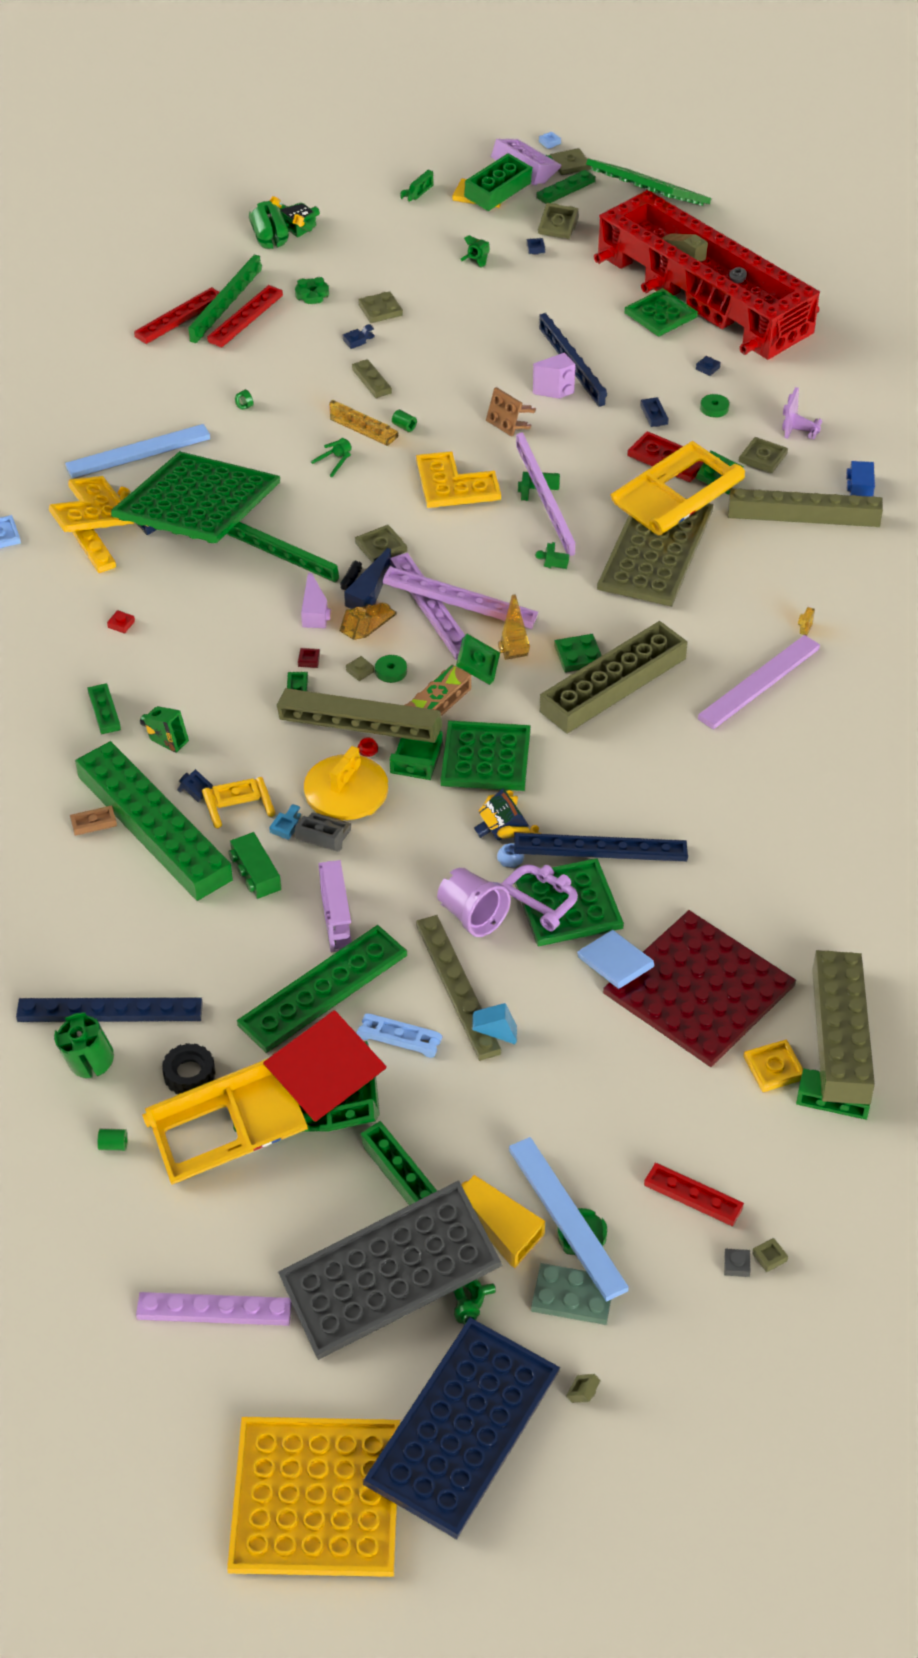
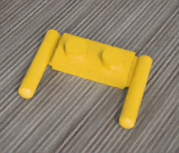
[202,777,276,829]

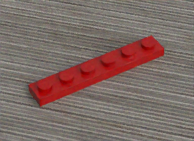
[207,285,283,348]
[134,287,220,344]

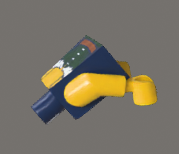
[474,788,541,840]

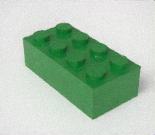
[464,153,533,211]

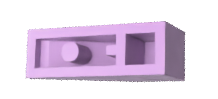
[301,573,331,628]

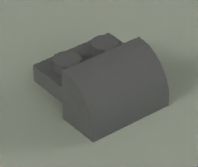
[295,812,351,852]

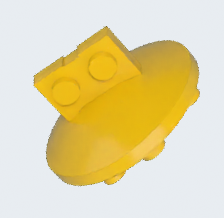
[304,746,389,821]

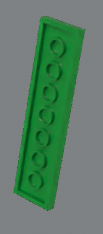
[237,925,407,1053]

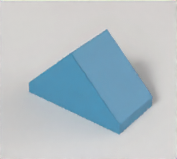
[472,1003,517,1044]

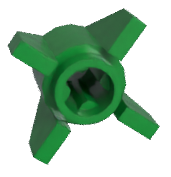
[460,235,490,267]

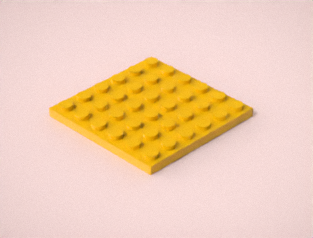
[227,1417,401,1577]

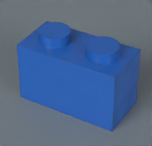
[846,461,875,497]

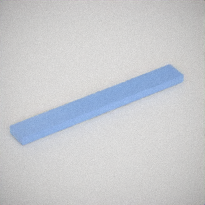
[65,424,210,478]
[509,1137,629,1302]

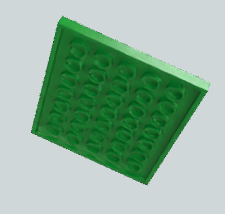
[111,451,280,543]

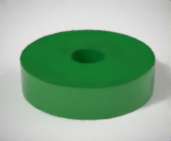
[700,394,730,417]
[375,655,407,683]

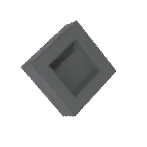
[724,1248,750,1277]

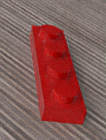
[644,1162,744,1227]

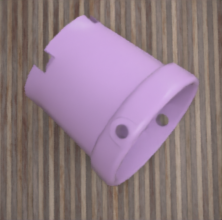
[437,867,511,937]

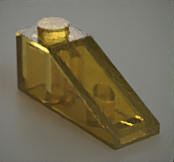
[498,594,530,660]

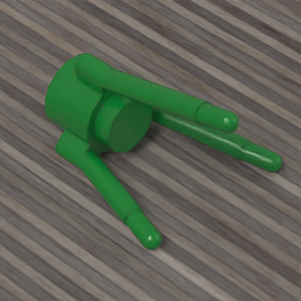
[311,438,352,477]

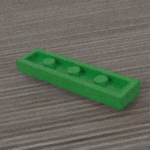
[536,170,596,204]

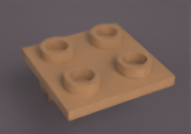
[486,387,536,436]

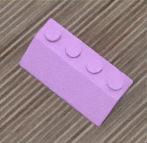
[491,139,561,185]

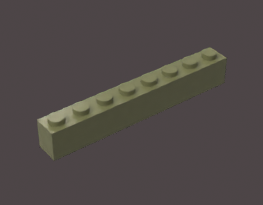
[728,488,883,527]
[277,688,442,743]

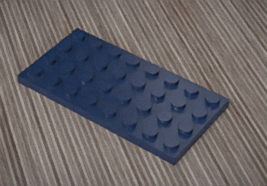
[363,1317,560,1539]

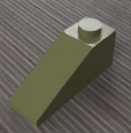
[661,234,708,262]

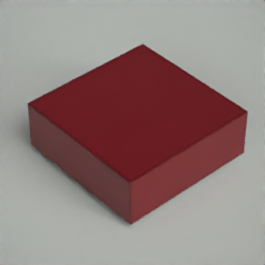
[298,648,320,668]

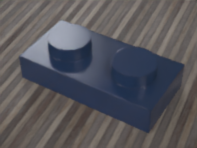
[640,397,669,427]

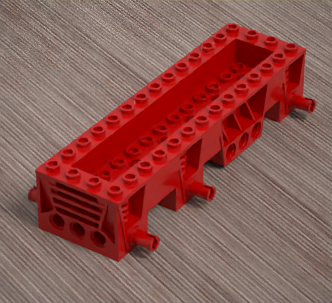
[594,190,820,360]

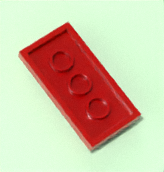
[627,431,704,482]

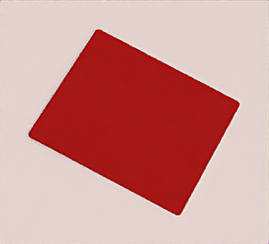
[263,1010,387,1121]

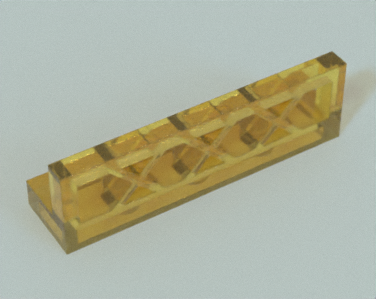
[329,400,399,446]

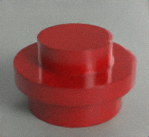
[358,738,378,757]

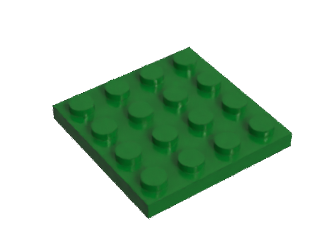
[441,720,531,791]
[514,858,624,947]

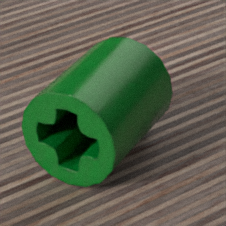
[392,409,417,432]
[97,1128,128,1151]

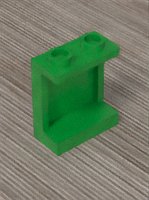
[389,731,443,780]

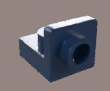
[177,769,213,802]

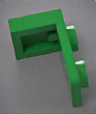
[518,472,560,501]

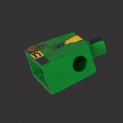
[140,706,189,753]

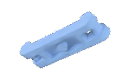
[356,1013,443,1058]

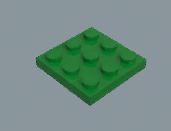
[624,288,698,337]

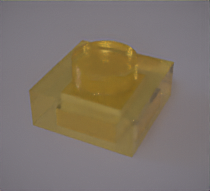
[798,607,815,636]

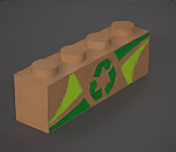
[405,664,471,716]

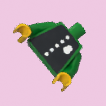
[270,196,320,238]

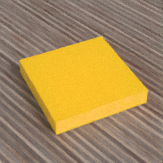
[743,1039,803,1092]

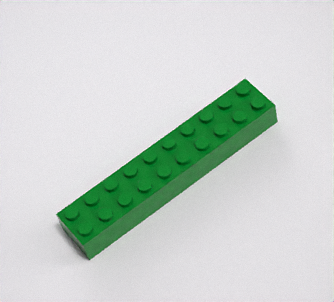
[75,741,233,901]

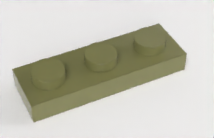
[352,359,392,398]

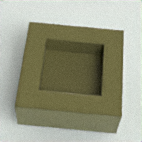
[346,656,374,681]
[752,1238,788,1272]
[566,1374,601,1403]

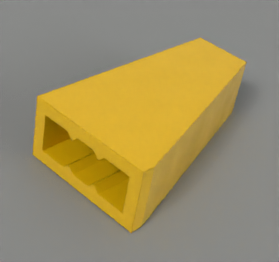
[461,1175,545,1268]

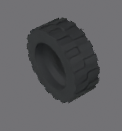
[162,1043,216,1094]

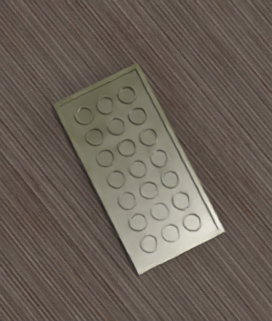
[597,498,714,607]

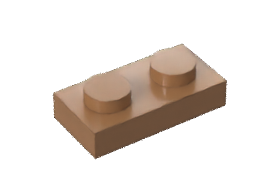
[70,805,117,836]

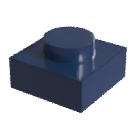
[526,238,545,255]
[696,356,721,376]

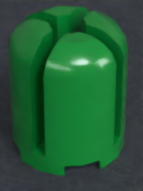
[249,201,289,249]
[54,1013,114,1079]

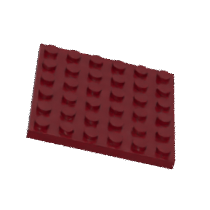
[603,910,796,1067]

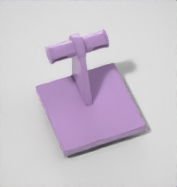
[782,387,822,439]

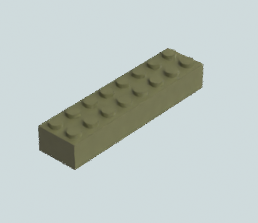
[539,621,688,734]
[812,950,875,1105]

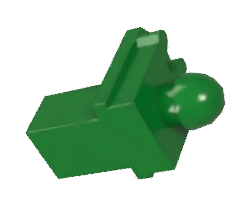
[535,542,569,569]

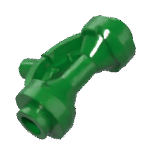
[453,1279,496,1324]

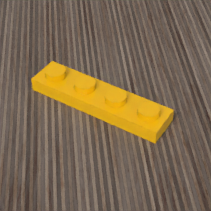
[72,529,116,573]

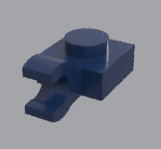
[342,324,375,349]

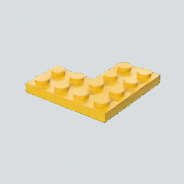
[416,451,501,508]
[49,476,134,532]

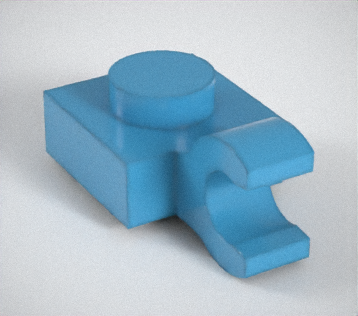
[269,804,301,840]

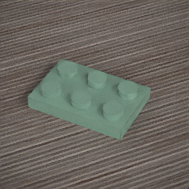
[531,1263,611,1325]

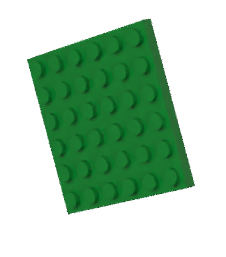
[586,158,712,206]

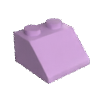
[533,353,575,398]

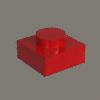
[107,610,135,634]

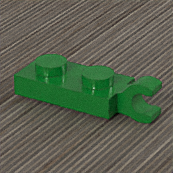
[401,170,434,202]

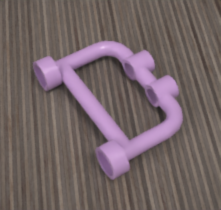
[497,865,578,931]

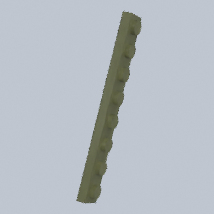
[416,915,501,1061]

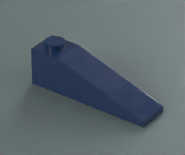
[344,548,391,615]

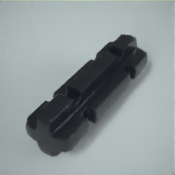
[340,560,362,590]

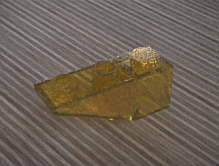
[339,603,397,640]

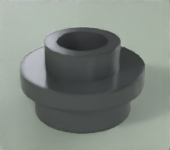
[729,267,747,284]

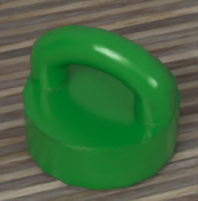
[235,389,254,409]

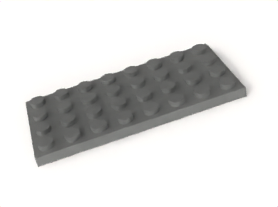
[278,1180,503,1360]

